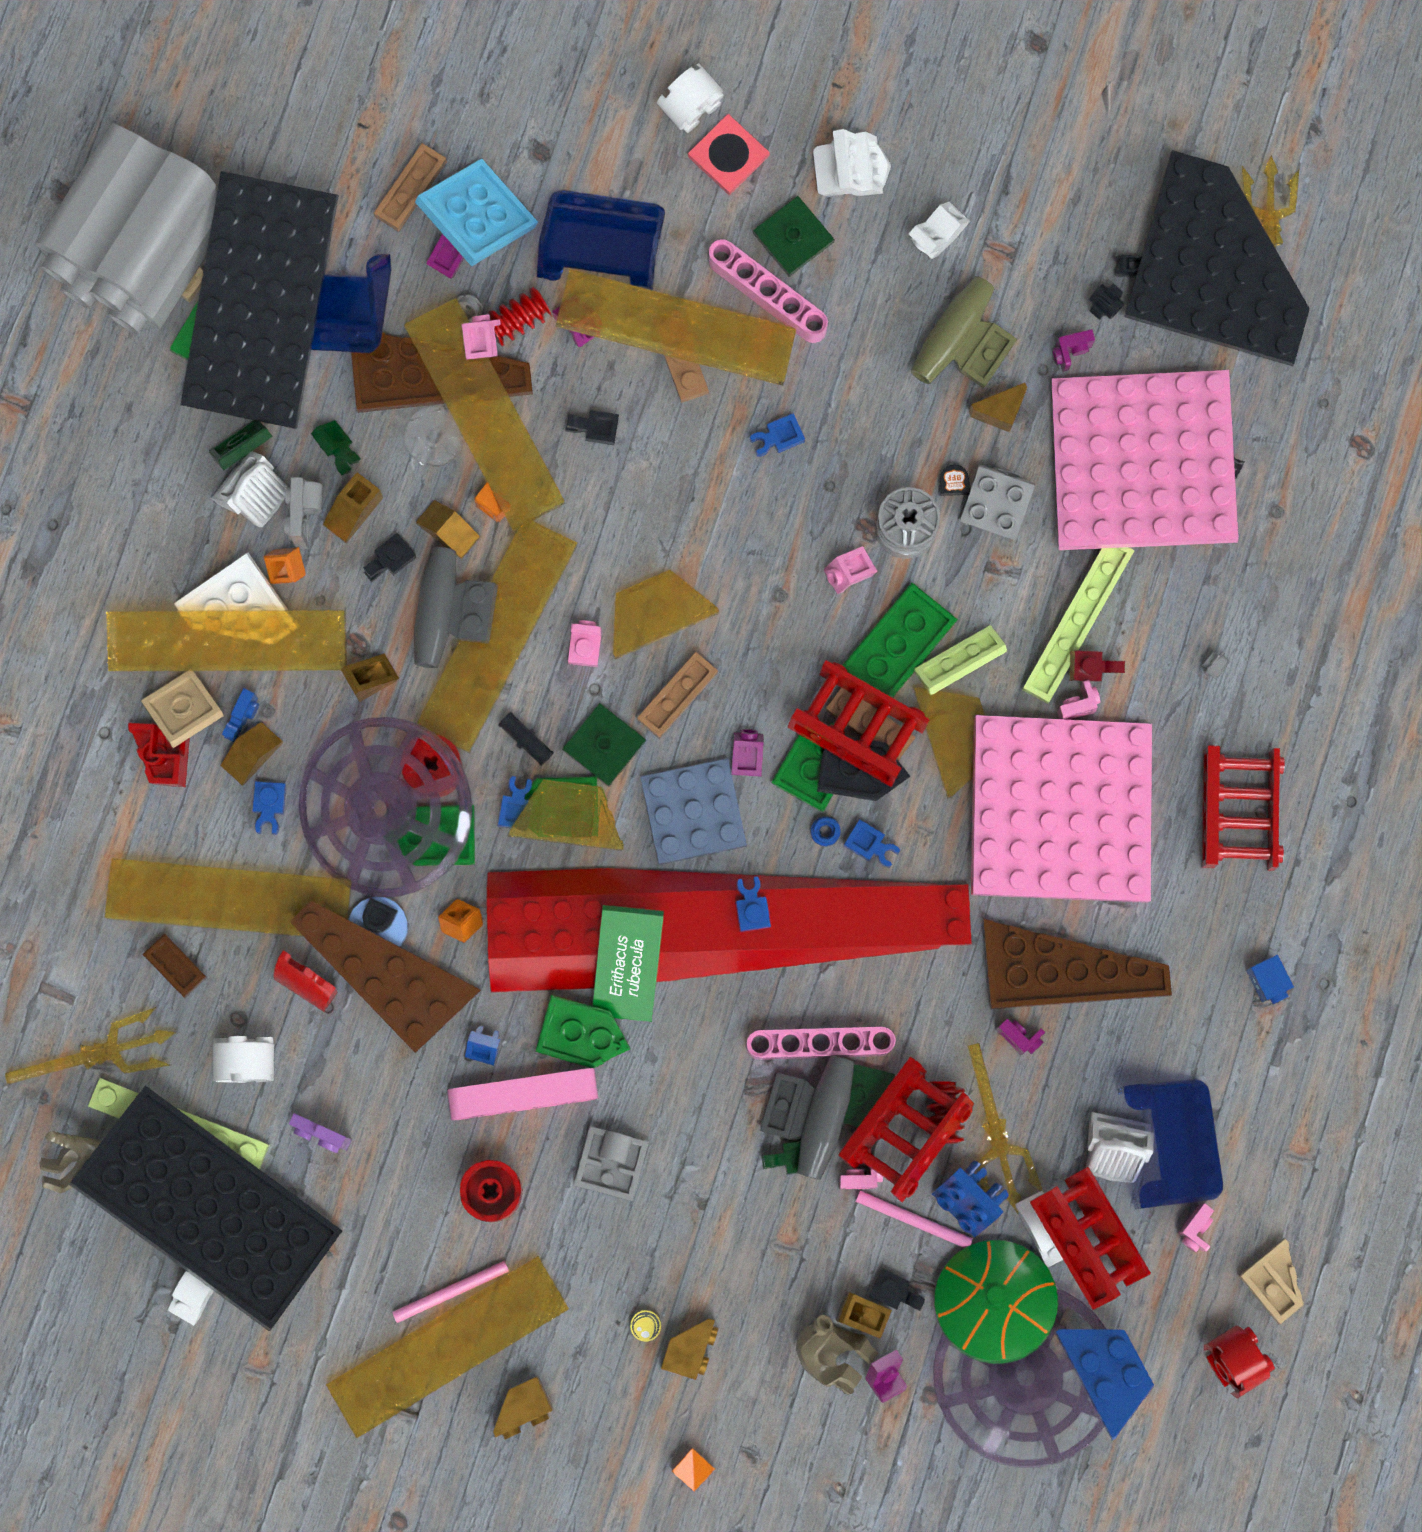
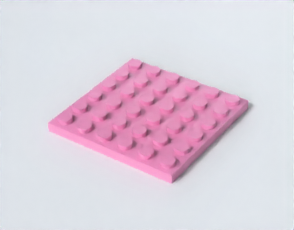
[1052,370,1238,550]
[971,715,1152,903]

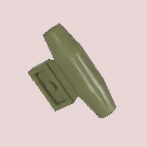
[911,276,1018,388]

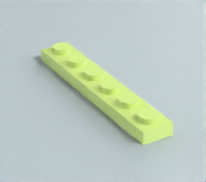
[1022,547,1135,704]
[88,1078,270,1169]

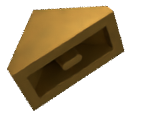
[969,382,1028,433]
[416,500,480,560]
[340,653,399,702]
[220,722,284,786]
[836,1292,892,1339]

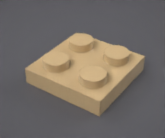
[141,669,224,748]

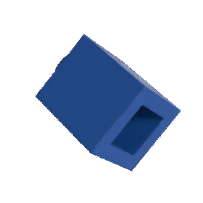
[1246,955,1294,1004]

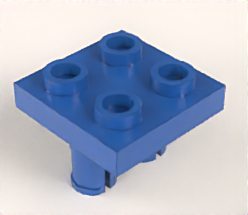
[932,1161,1009,1238]

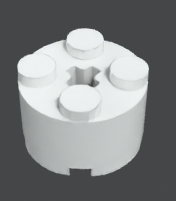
[657,64,724,133]
[212,1036,274,1083]

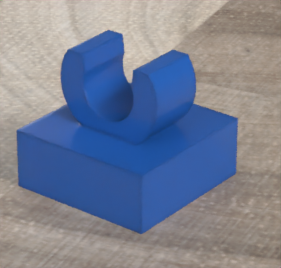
[465,1026,500,1066]

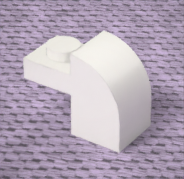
[909,202,970,259]
[1015,1191,1063,1267]
[168,1271,214,1326]

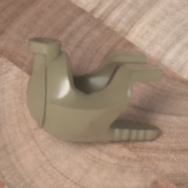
[39,1131,102,1193]
[796,1315,879,1395]

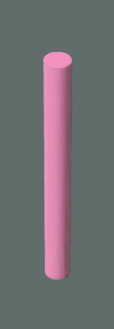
[855,1191,973,1248]
[392,1261,509,1323]

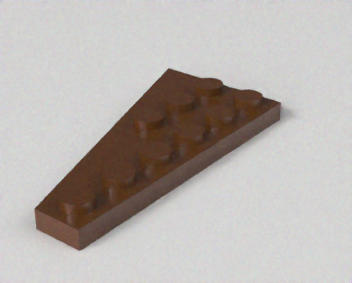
[348,325,533,413]
[290,901,481,1053]
[982,918,1172,1010]

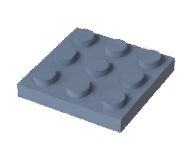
[640,758,747,865]

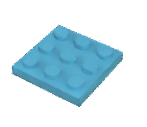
[415,158,538,266]

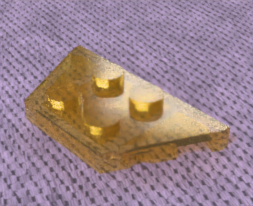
[613,570,719,660]
[914,687,985,799]
[508,779,624,851]

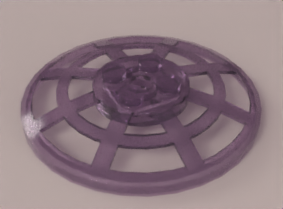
[299,717,472,897]
[933,1289,1106,1468]

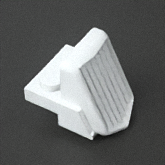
[813,129,891,196]
[211,451,288,528]
[1086,1112,1154,1183]

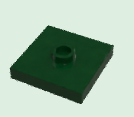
[753,196,835,277]
[209,420,273,471]
[562,703,646,787]
[843,1064,895,1128]

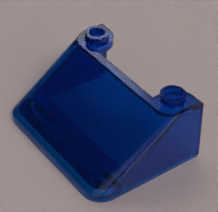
[536,190,665,294]
[311,254,392,353]
[1117,1079,1223,1210]

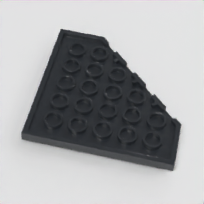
[1124,150,1310,366]

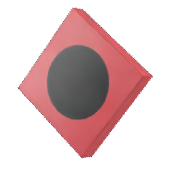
[688,114,770,195]

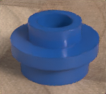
[811,816,841,847]

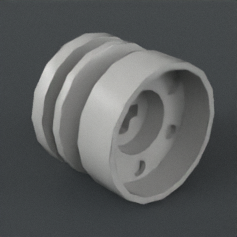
[875,487,941,559]

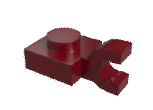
[1069,651,1125,682]

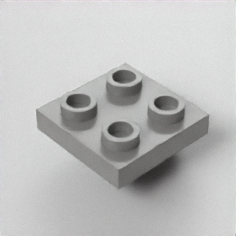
[960,464,1036,540]
[284,477,323,549]
[574,1126,649,1202]

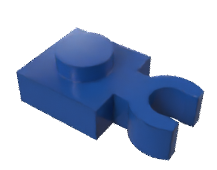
[750,413,805,457]
[222,688,259,742]
[497,776,533,832]
[253,782,286,835]
[844,819,900,868]
[735,877,771,932]

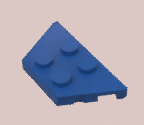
[1056,1329,1154,1440]

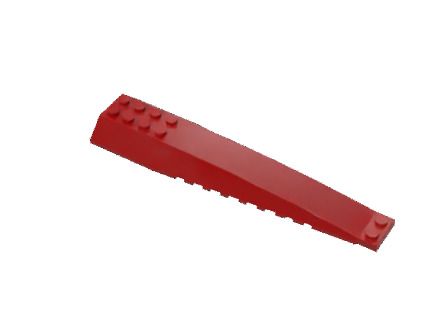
[487,868,972,993]

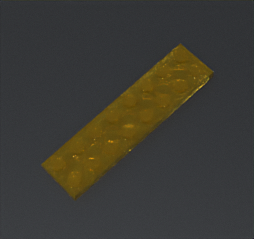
[556,269,796,386]
[404,298,565,531]
[416,517,578,754]
[106,610,347,671]
[104,858,352,937]
[326,1256,569,1438]

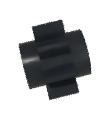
[1088,283,1125,320]

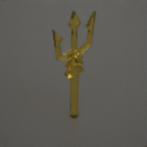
[1242,155,1300,249]
[5,1007,176,1084]
[968,1043,1044,1214]

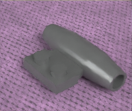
[414,547,498,668]
[760,1055,854,1180]

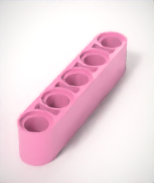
[709,239,828,343]
[746,1027,896,1060]
[447,1068,599,1121]

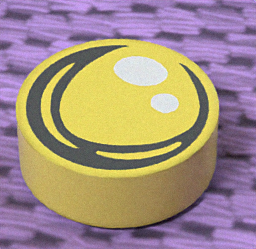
[630,1310,661,1342]

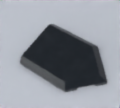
[817,736,910,801]

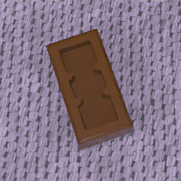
[142,933,207,998]

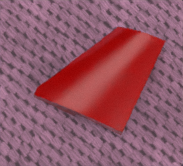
[128,723,190,788]
[273,950,338,1012]

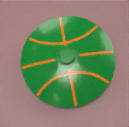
[935,1240,1058,1364]

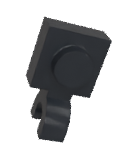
[566,410,619,445]
[363,533,416,582]
[869,1268,925,1311]

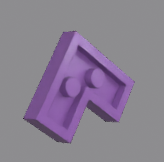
[289,1113,352,1153]

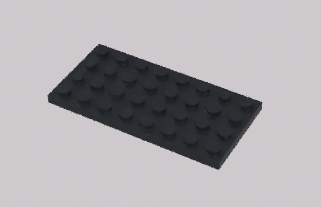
[181,171,339,429]
[69,1085,343,1331]

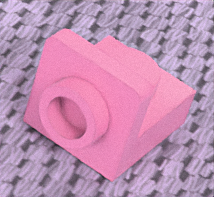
[462,315,501,359]
[824,546,877,594]
[568,620,602,667]
[1057,680,1100,720]
[839,1167,883,1189]
[1178,1203,1214,1252]

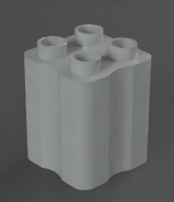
[35,123,217,334]

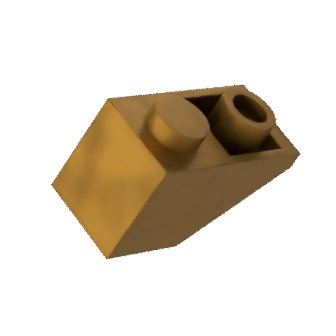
[323,472,383,543]
[661,1319,719,1380]
[493,1376,553,1440]

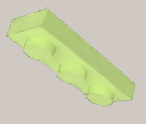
[914,625,1007,695]

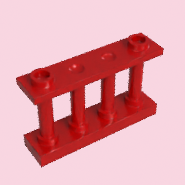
[787,660,930,787]
[1202,745,1285,871]
[838,1057,974,1203]
[1030,1167,1151,1310]

